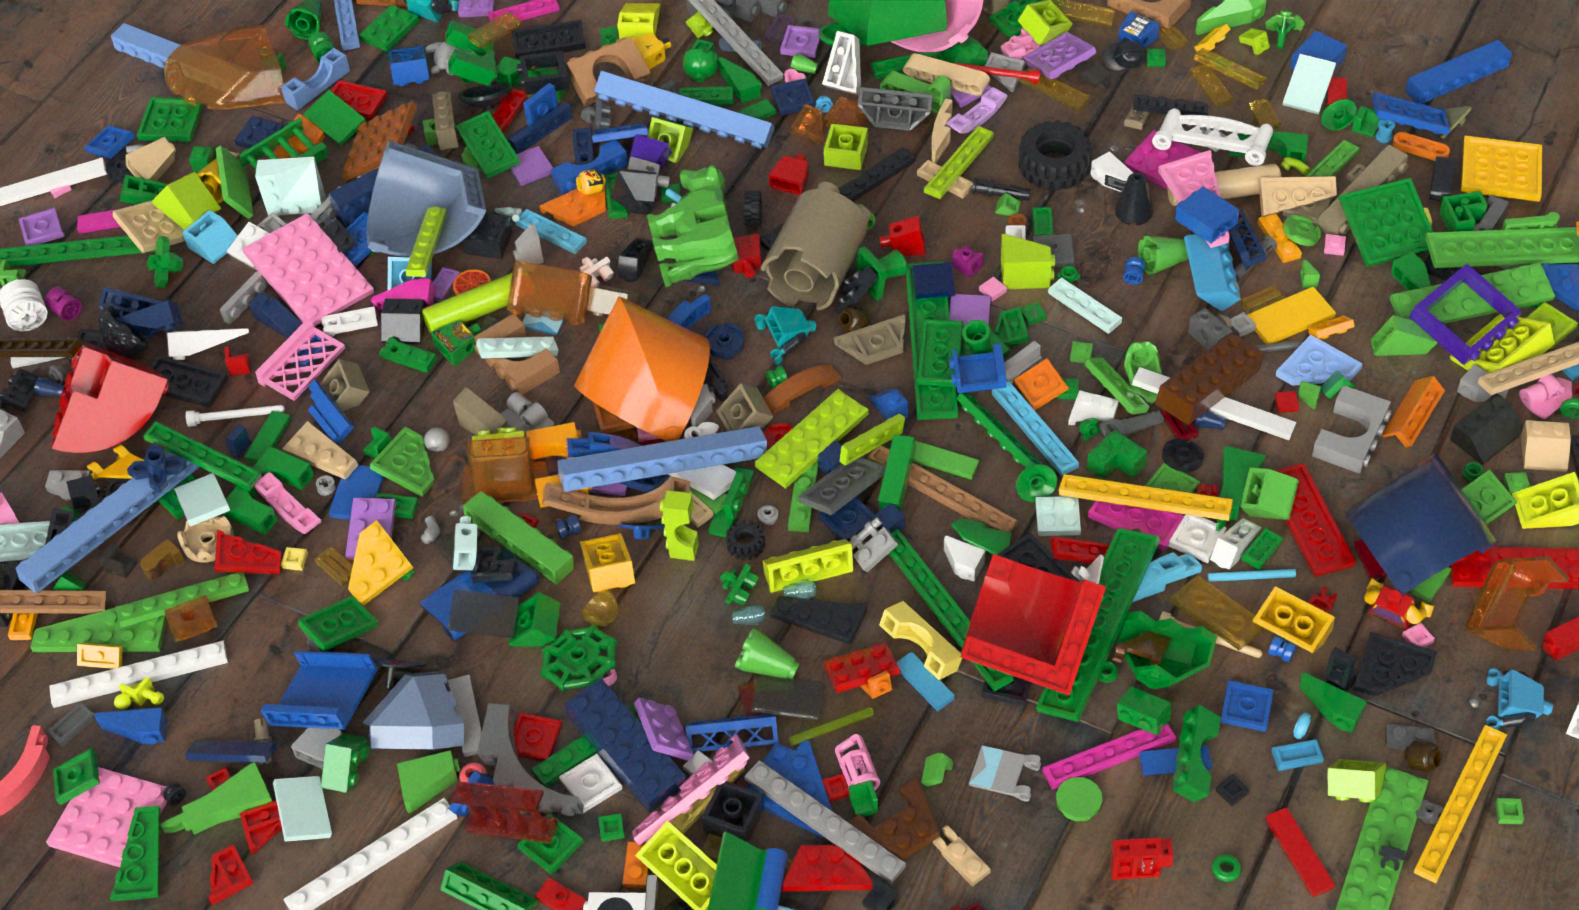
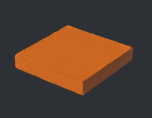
[1013,358,1068,411]

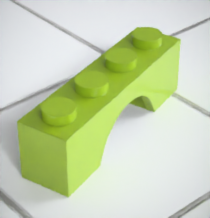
[660,490,699,561]

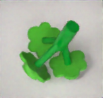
[1265,9,1305,49]

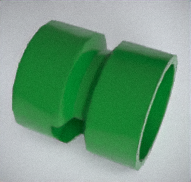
[308,32,336,64]

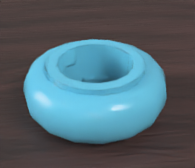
[1293,712,1311,739]

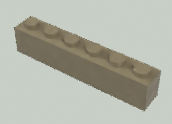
[1318,145,1408,236]

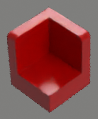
[225,346,250,376]

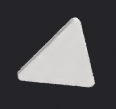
[1071,555,1104,584]

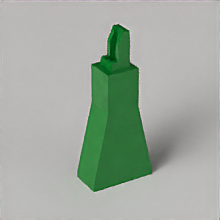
[1215,445,1266,531]

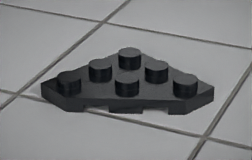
[1353,632,1437,697]

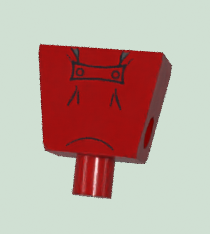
[730,233,761,278]

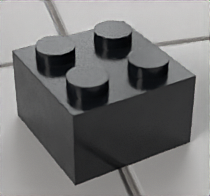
[462,213,513,259]
[702,781,764,843]

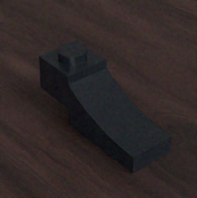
[1325,647,1358,692]

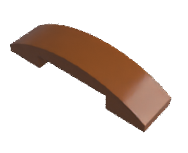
[763,364,841,415]

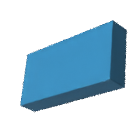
[1271,739,1324,771]

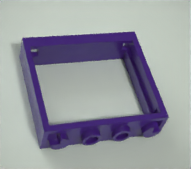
[1409,264,1522,365]

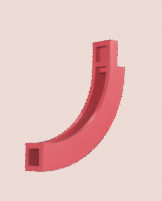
[0,725,50,816]

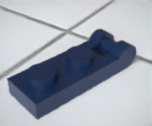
[573,127,594,165]

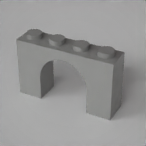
[1312,386,1392,474]

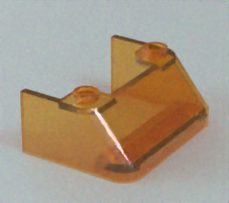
[1466,557,1569,651]

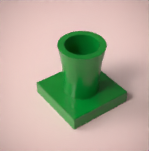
[854,246,907,301]
[961,320,1011,359]

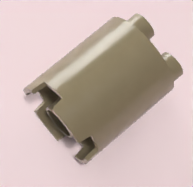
[761,182,871,311]

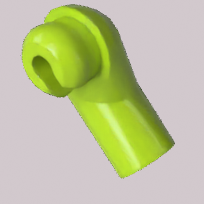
[1280,157,1310,175]

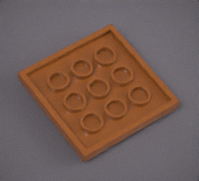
[341,101,417,181]

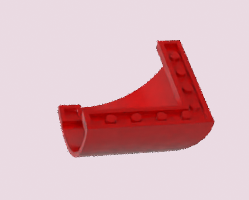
[960,554,1106,695]

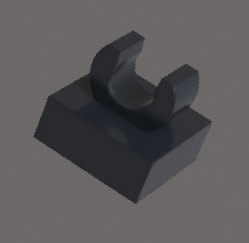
[1378,845,1406,871]

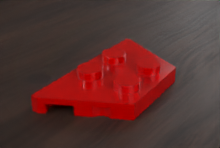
[782,845,872,892]

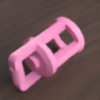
[835,734,880,790]

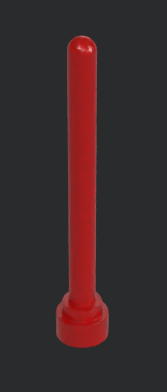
[954,63,1040,84]

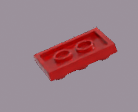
[331,80,388,120]
[823,643,900,693]

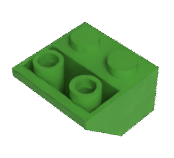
[1240,468,1299,520]

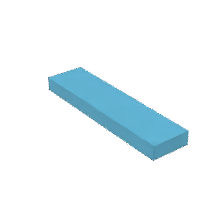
[516,209,587,254]

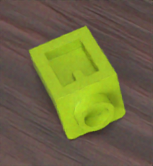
[686,11,714,39]
[1238,28,1270,55]

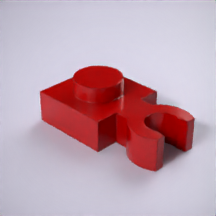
[1307,587,1337,614]

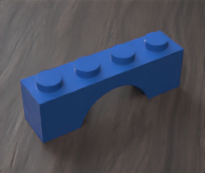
[551,139,628,195]

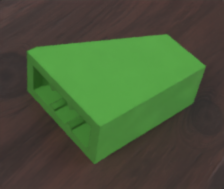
[1370,315,1438,356]
[397,750,460,813]

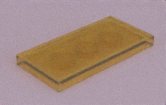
[1170,575,1266,651]

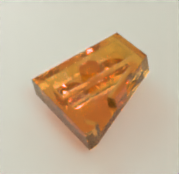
[790,104,824,146]

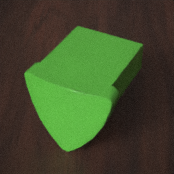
[921,753,953,787]

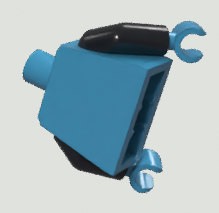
[1486,668,1553,730]

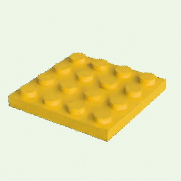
[1461,136,1542,202]

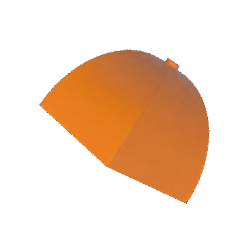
[574,296,710,442]

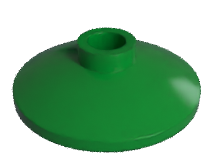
[1321,99,1358,131]
[1016,464,1057,503]

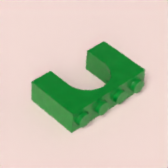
[445,20,498,86]
[224,446,314,535]

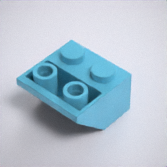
[182,210,238,264]

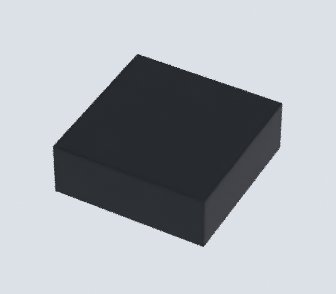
[1216,774,1249,806]

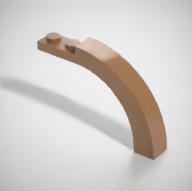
[542,476,690,525]

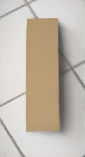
[932,98,952,164]

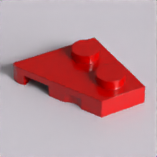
[209,844,254,906]

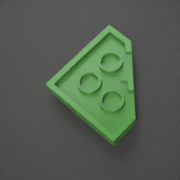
[370,427,434,497]

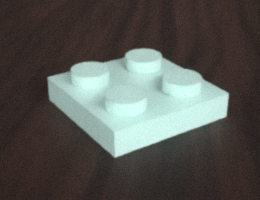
[1035,496,1081,536]

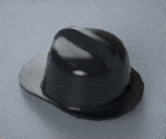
[1102,41,1145,71]

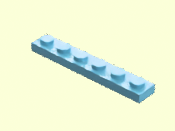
[992,381,1079,477]

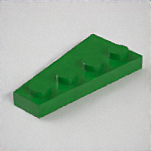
[110,806,160,902]

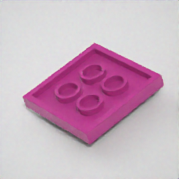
[1123,130,1202,189]

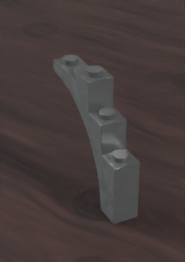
[686,0,787,22]
[477,703,584,821]

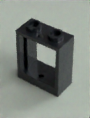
[517,51,569,95]

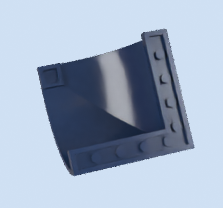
[1344,452,1500,596]

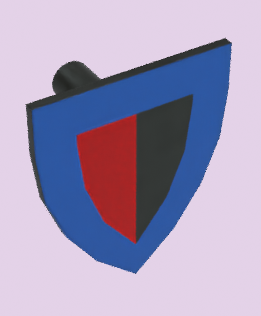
[372,658,426,689]

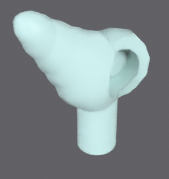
[494,207,522,222]

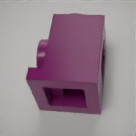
[952,246,983,278]

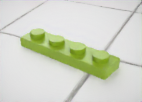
[839,413,905,466]

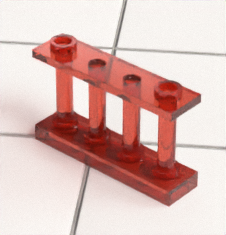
[450,781,558,843]

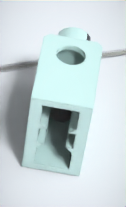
[453,516,477,570]

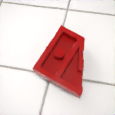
[239,801,282,854]

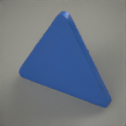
[619,524,665,539]

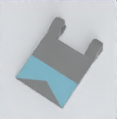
[969,745,1041,802]

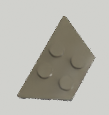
[834,315,905,365]

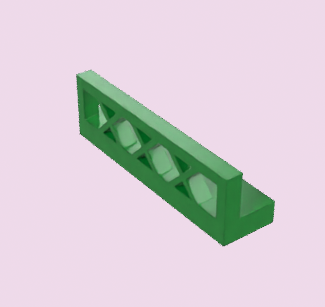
[440,861,539,910]

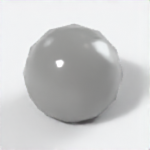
[424,427,450,451]

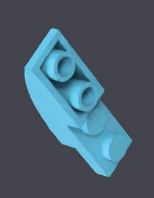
[1133,552,1202,602]

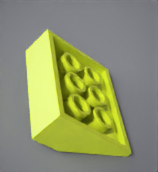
[1450,314,1555,373]

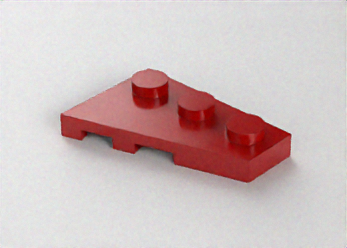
[214,529,281,574]

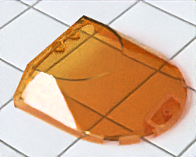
[164,24,285,109]

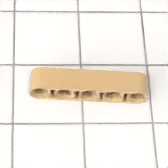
[903,53,990,96]

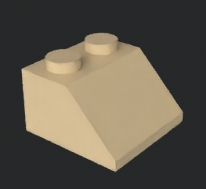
[1521,420,1571,472]

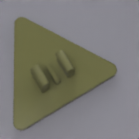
[1440,106,1472,139]

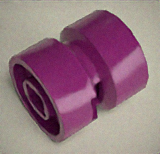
[45,286,82,321]

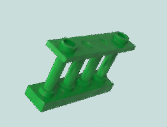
[239,118,328,170]

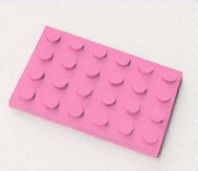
[243,213,374,326]

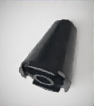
[1115,173,1154,225]

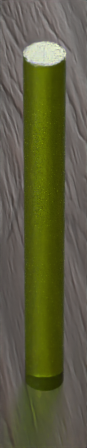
[789,707,873,746]

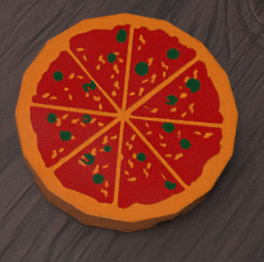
[453,269,491,295]

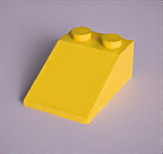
[580,533,635,592]

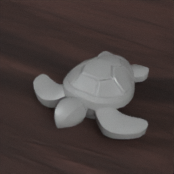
[425,40,471,76]

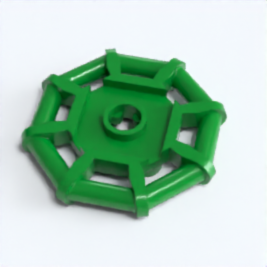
[540,624,618,691]

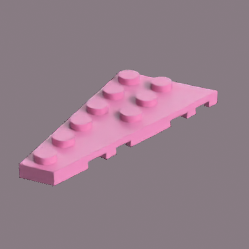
[632,734,749,845]

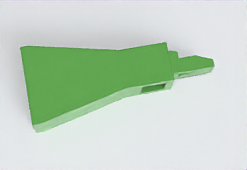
[160,762,273,835]

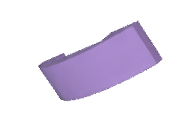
[947,87,1007,133]

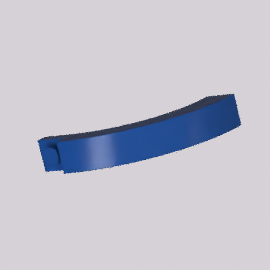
[668,294,712,329]

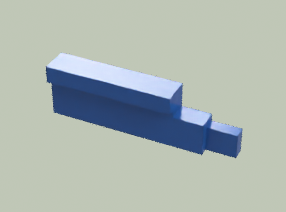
[308,380,354,444]

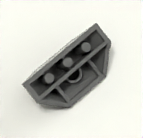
[858,87,933,132]

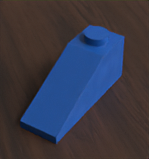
[95,708,167,745]

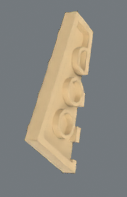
[1259,176,1337,217]
[282,421,358,480]

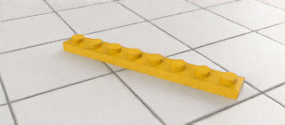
[1059,474,1233,521]
[1414,725,1507,883]

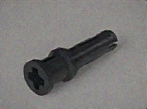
[972,177,1030,201]

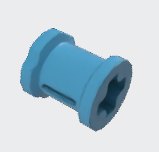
[1375,120,1395,143]

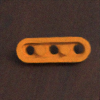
[1392,132,1450,161]

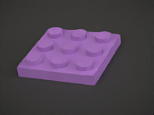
[1022,31,1096,79]

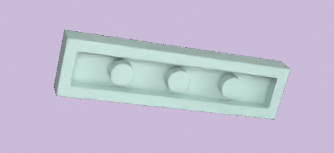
[1048,278,1122,334]
[476,337,559,358]

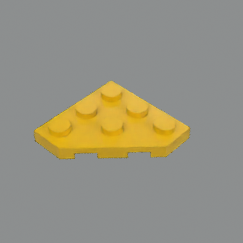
[348,520,414,606]

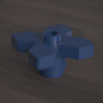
[127,443,187,493]

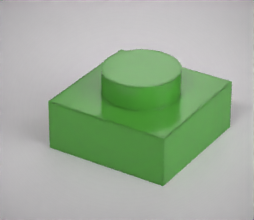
[1070,341,1093,363]
[1503,472,1530,495]
[1495,798,1524,824]

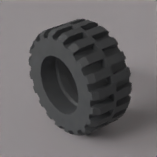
[1019,120,1092,191]

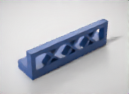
[686,713,778,753]

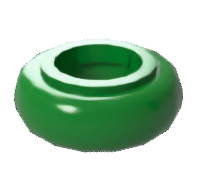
[1560,398,1579,418]
[1212,854,1242,882]

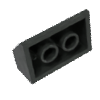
[1450,393,1523,465]

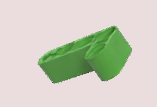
[880,71,951,113]

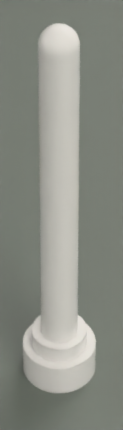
[186,405,285,427]

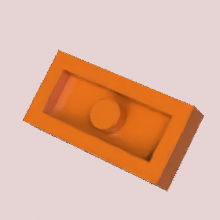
[623,842,649,889]

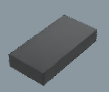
[46,702,95,747]

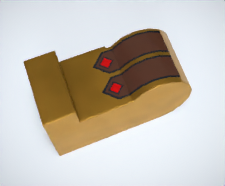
[140,539,185,579]

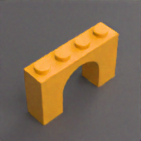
[526,422,592,508]

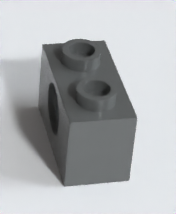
[1188,308,1233,350]

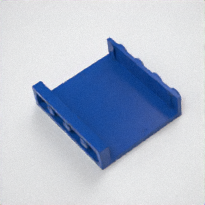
[260,651,378,730]

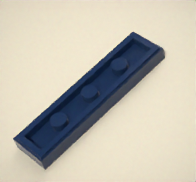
[185,741,276,762]

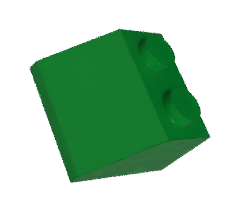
[508,592,560,647]

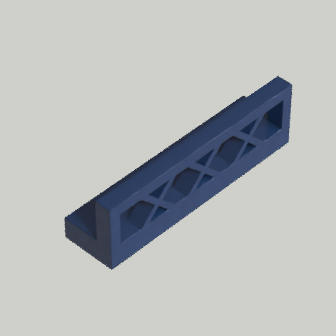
[506,102,573,154]
[1228,210,1267,268]

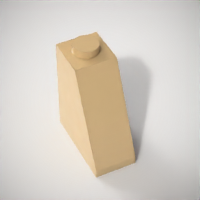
[126,137,176,181]

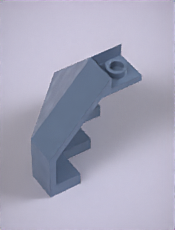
[363,672,464,749]

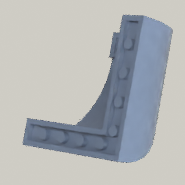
[367,140,486,257]

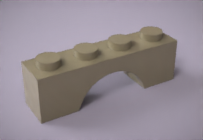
[432,91,458,150]

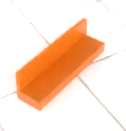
[1382,376,1445,448]

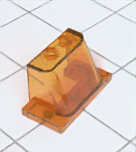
[462,437,547,504]

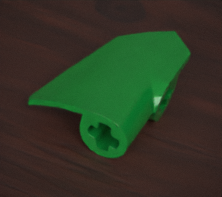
[952,519,1011,555]

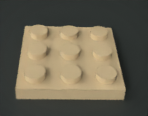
[113,200,185,253]

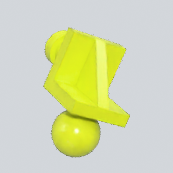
[114,677,164,710]

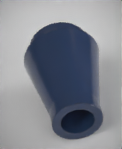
[34,377,67,396]
[1194,410,1226,430]

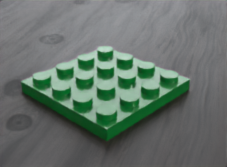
[1338,178,1433,268]

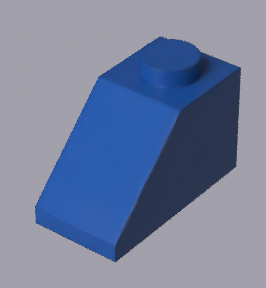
[869,388,908,420]

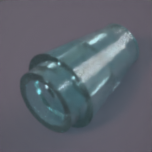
[784,579,816,599]
[732,604,765,625]

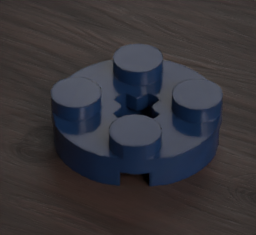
[705,323,744,360]

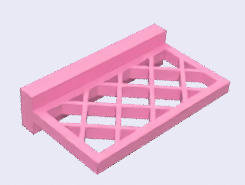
[255,320,345,401]

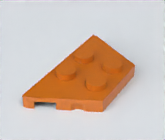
[274,114,325,159]
[539,185,606,226]

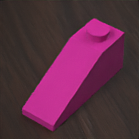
[371,278,436,311]

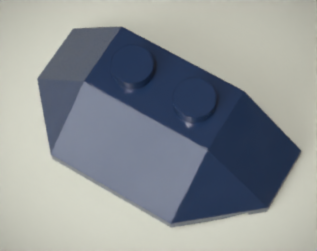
[99,287,163,339]

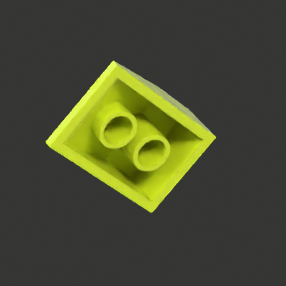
[1512,472,1579,529]

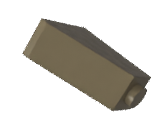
[453,387,509,435]

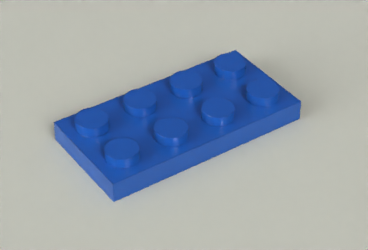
[1372,92,1451,135]

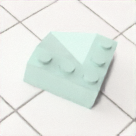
[255,157,326,216]

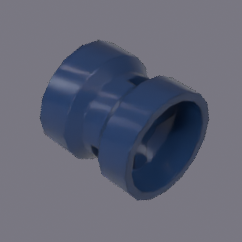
[555,513,581,539]

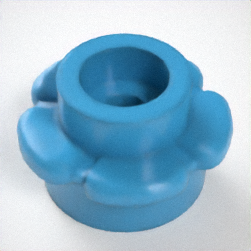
[815,96,833,113]

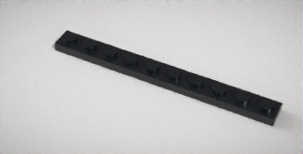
[759,147,916,251]

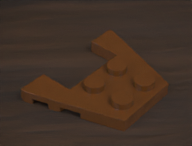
[848,778,940,861]

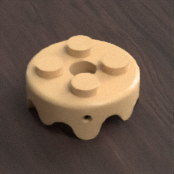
[178,516,234,562]

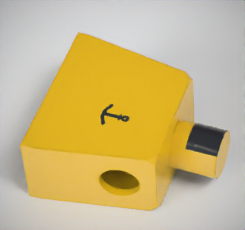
[632,33,671,70]

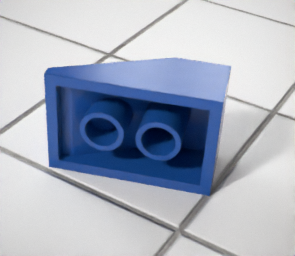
[388,46,429,86]

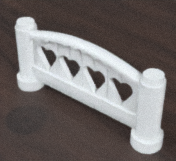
[1152,109,1273,166]

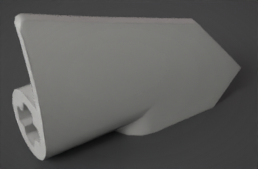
[500,392,555,435]

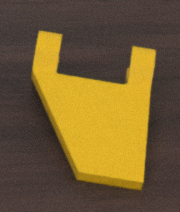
[87,445,145,480]

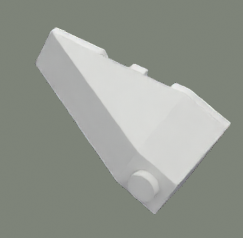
[166,328,249,360]

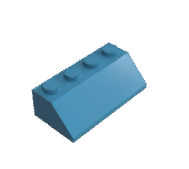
[1184,234,1241,312]

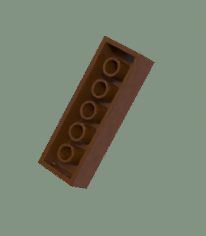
[1155,333,1265,425]

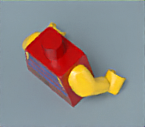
[1364,578,1434,630]

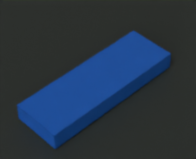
[1139,746,1212,775]

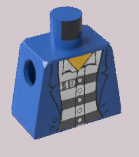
[1118,11,1160,49]

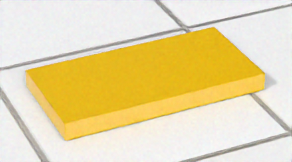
[1247,287,1336,344]

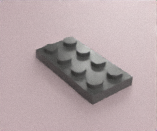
[799,457,885,515]

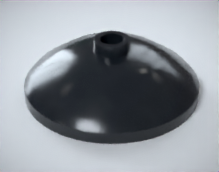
[458,83,513,109]

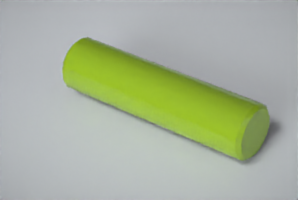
[422,268,535,334]

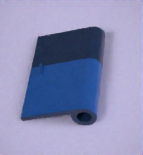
[418,547,540,642]

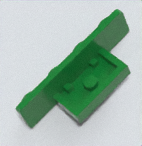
[708,467,754,538]

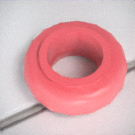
[459,762,488,785]

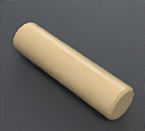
[1167,164,1281,206]

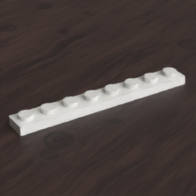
[50,641,228,708]
[283,798,457,910]

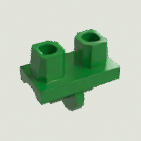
[720,563,759,605]

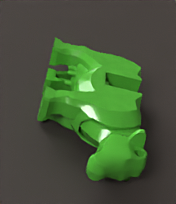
[647,165,739,288]

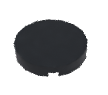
[105,152,134,183]
[1162,439,1204,472]

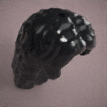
[98,305,148,358]

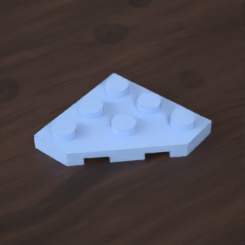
[1276,335,1362,386]

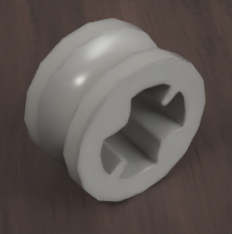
[316,475,336,496]

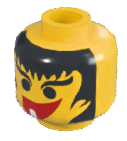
[576,169,606,195]

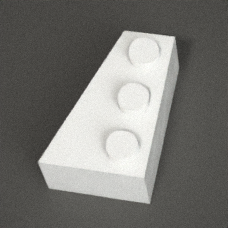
[822,31,861,96]

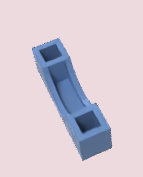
[281,48,350,110]

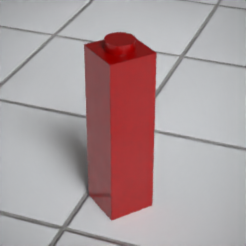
[1542,617,1579,661]

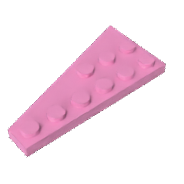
[1158,150,1229,248]

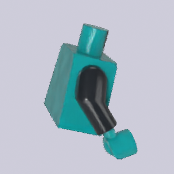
[403,0,459,23]
[755,306,816,365]

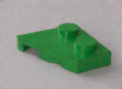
[994,307,1029,347]

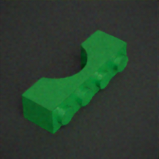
[496,56,570,100]
[1228,131,1308,163]
[1172,705,1221,803]

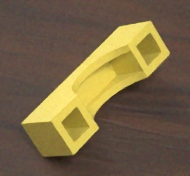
[879,601,962,680]

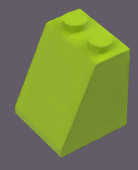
[152,172,221,230]
[1001,234,1055,289]

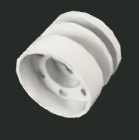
[0,279,48,331]

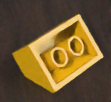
[1253,586,1335,653]

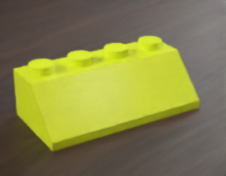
[763,539,853,593]
[635,820,717,910]

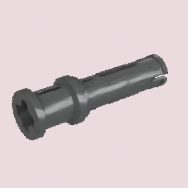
[1234,235,1277,282]

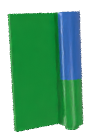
[708,832,788,910]

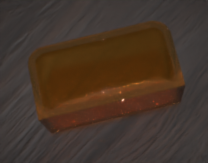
[507,261,592,325]

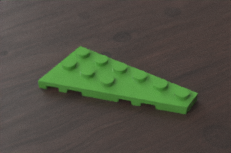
[30,608,168,652]

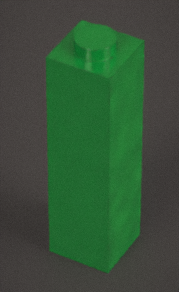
[878,435,916,512]

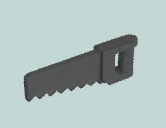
[1098,410,1164,438]

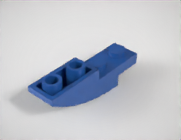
[566,432,641,457]

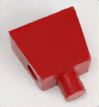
[769,153,809,196]
[879,216,926,256]

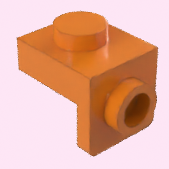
[860,671,892,699]

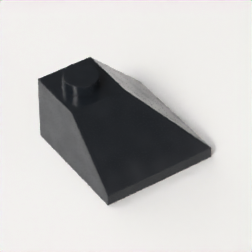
[612,168,656,215]

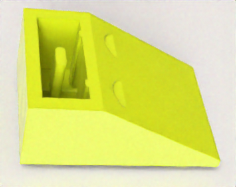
[617,3,661,39]

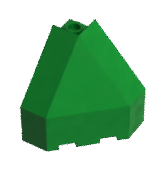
[1117,610,1217,689]

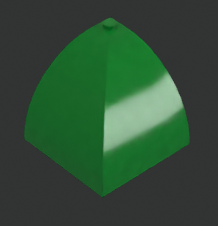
[828,0,947,46]

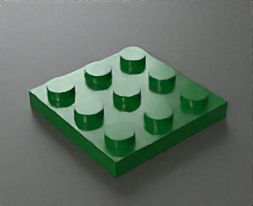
[137,97,204,142]

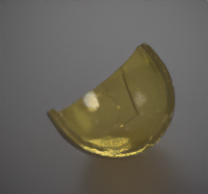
[580,589,619,626]

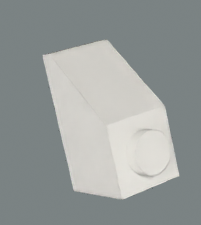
[944,536,985,581]

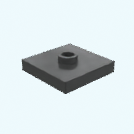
[1032,234,1075,268]

